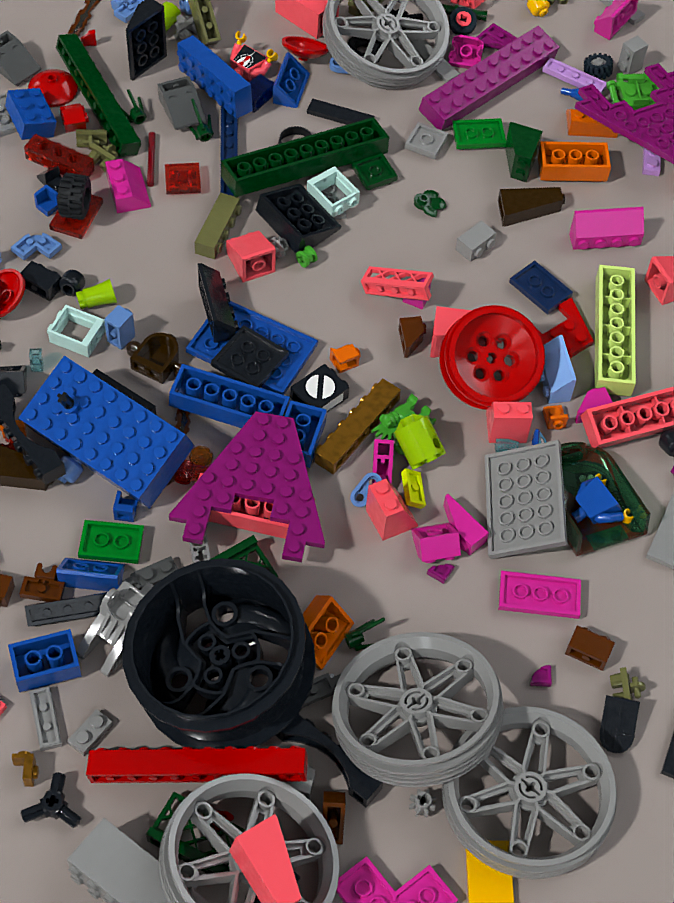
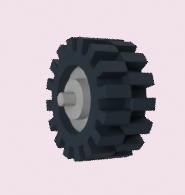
[584,53,613,80]

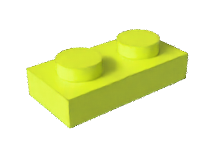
[401,468,426,509]

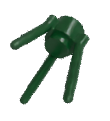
[121,89,147,124]
[188,99,214,142]
[344,617,385,652]

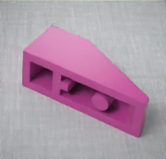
[372,439,394,484]
[443,494,489,556]

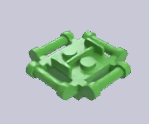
[606,73,659,110]

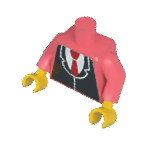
[230,31,278,81]

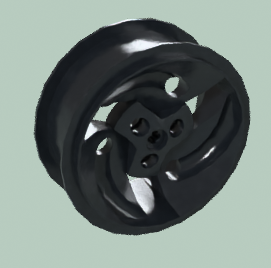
[122,558,316,749]

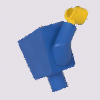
[571,473,634,524]

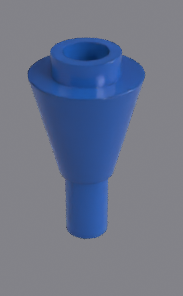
[561,88,583,101]

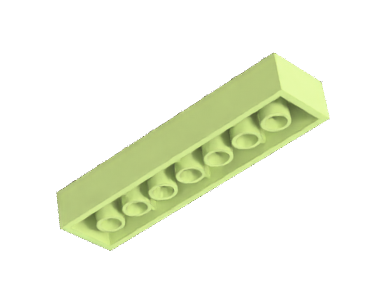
[594,265,636,397]

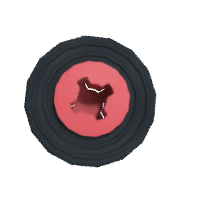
[449,7,477,35]

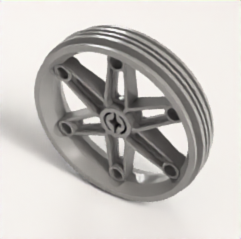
[322,0,450,89]
[332,632,504,787]
[442,706,617,879]
[159,774,339,903]

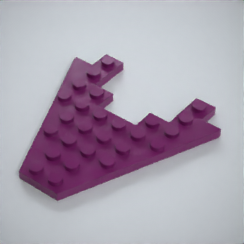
[574,63,674,164]
[169,411,325,563]

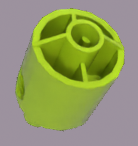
[393,413,446,470]

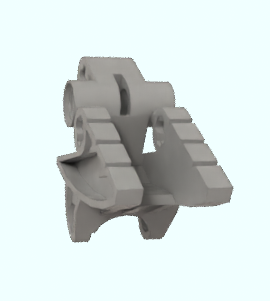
[76,580,154,677]

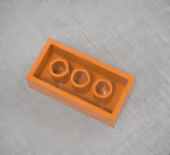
[537,141,611,182]

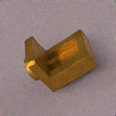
[12,751,39,787]

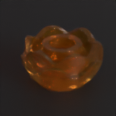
[189,445,213,468]

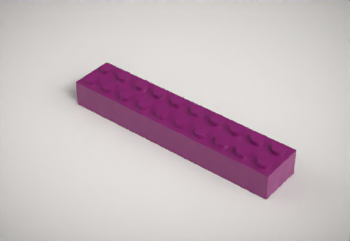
[418,25,560,131]

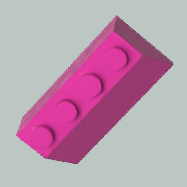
[569,207,644,250]

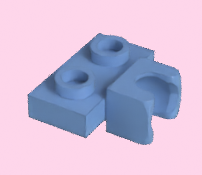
[111,0,144,23]

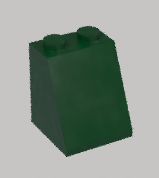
[505,122,543,182]

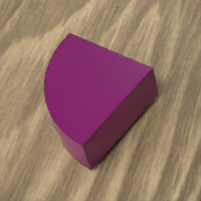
[427,564,455,584]
[530,665,552,687]

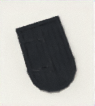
[599,695,640,753]

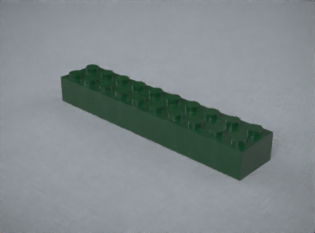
[221,117,389,197]

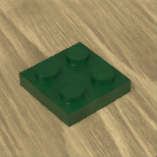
[352,153,398,191]

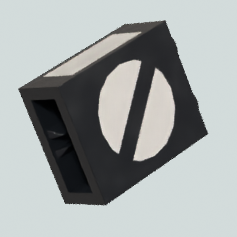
[290,364,349,412]

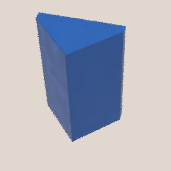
[273,52,310,108]
[56,558,125,592]

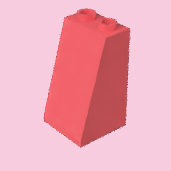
[275,0,339,39]
[430,306,502,358]
[229,814,301,903]

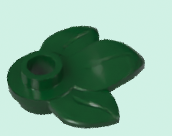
[414,190,447,217]

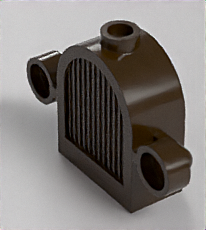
[126,333,186,384]

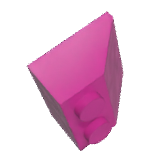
[411,523,461,563]

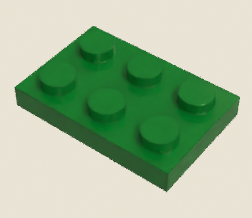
[452,118,507,149]
[78,520,144,564]

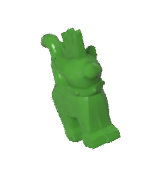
[371,394,436,455]

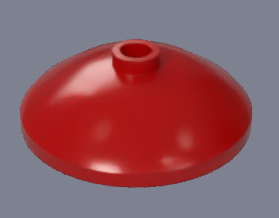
[281,36,329,61]
[28,69,78,107]
[0,268,25,317]

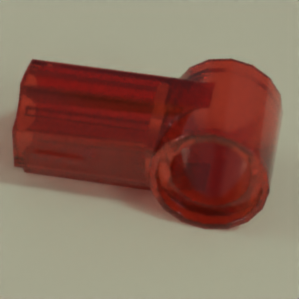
[174,459,209,485]

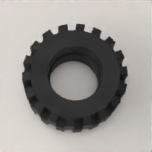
[57,173,91,220]

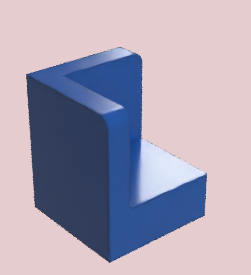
[34,184,58,217]
[113,490,138,522]

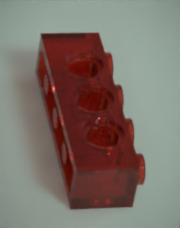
[24,134,95,177]

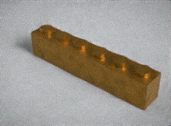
[314,378,401,475]

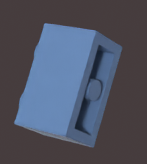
[104,305,135,350]

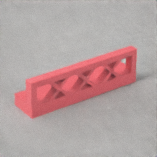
[361,266,434,301]

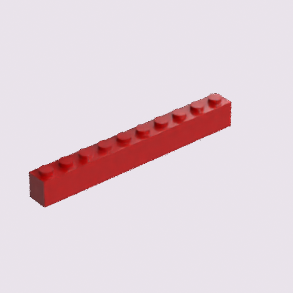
[86,746,308,783]

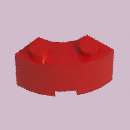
[60,103,89,133]

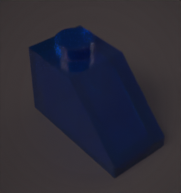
[250,74,274,113]

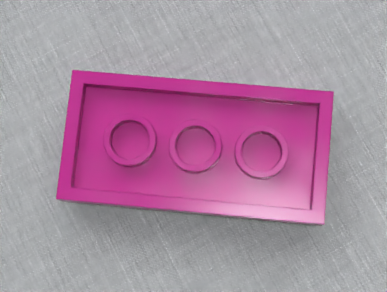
[498,571,581,619]

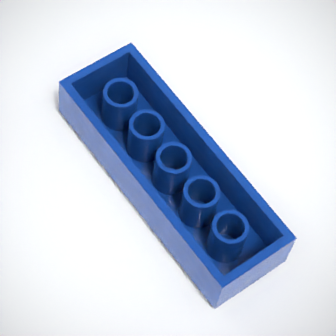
[177,35,253,119]
[169,364,290,428]

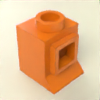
[330,344,361,374]

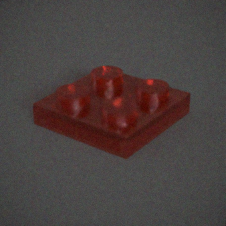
[165,163,201,195]

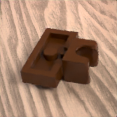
[19,563,65,602]

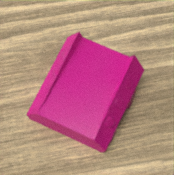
[448,35,484,69]

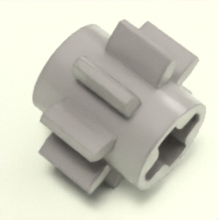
[269,236,288,258]
[409,789,436,817]

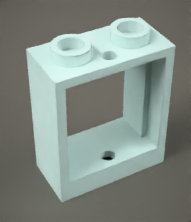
[307,166,360,217]
[47,305,106,358]

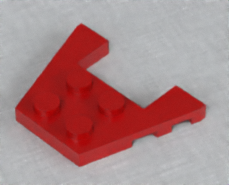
[536,298,594,358]

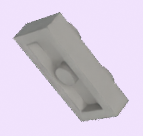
[67,709,113,756]

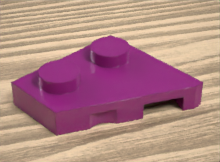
[477,23,517,49]

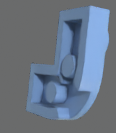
[11,233,62,260]

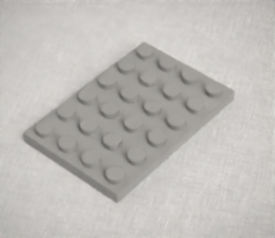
[485,440,567,559]

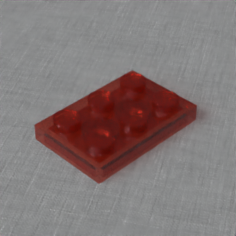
[49,194,103,239]

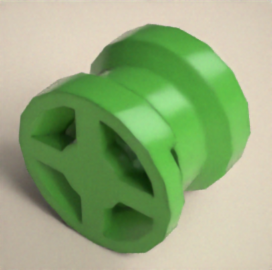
[296,246,318,268]

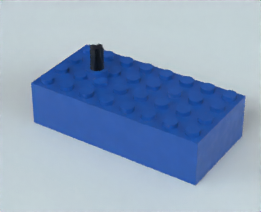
[18,356,195,509]

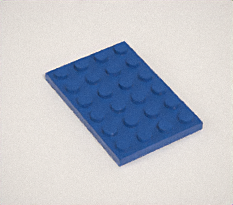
[186,301,318,395]

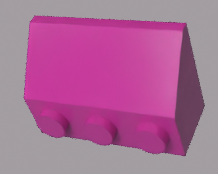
[594,0,638,40]
[105,159,151,214]

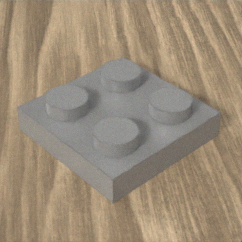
[404,122,449,159]

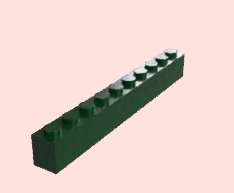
[56,34,141,157]

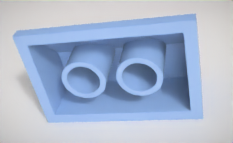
[540,335,576,404]

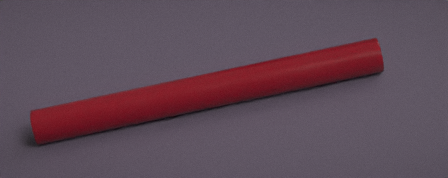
[147,132,156,187]

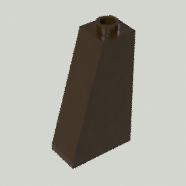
[498,187,565,227]
[0,445,55,491]

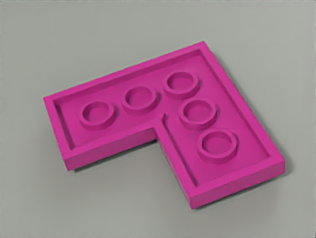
[336,857,458,903]

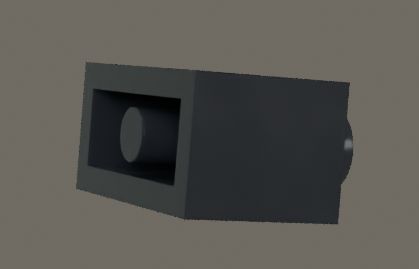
[20,261,61,301]

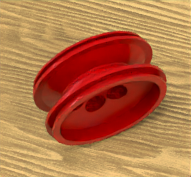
[439,305,545,410]

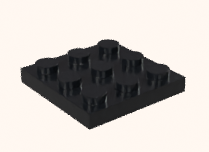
[211,325,289,388]

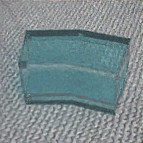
[29,348,44,372]
[495,439,519,453]

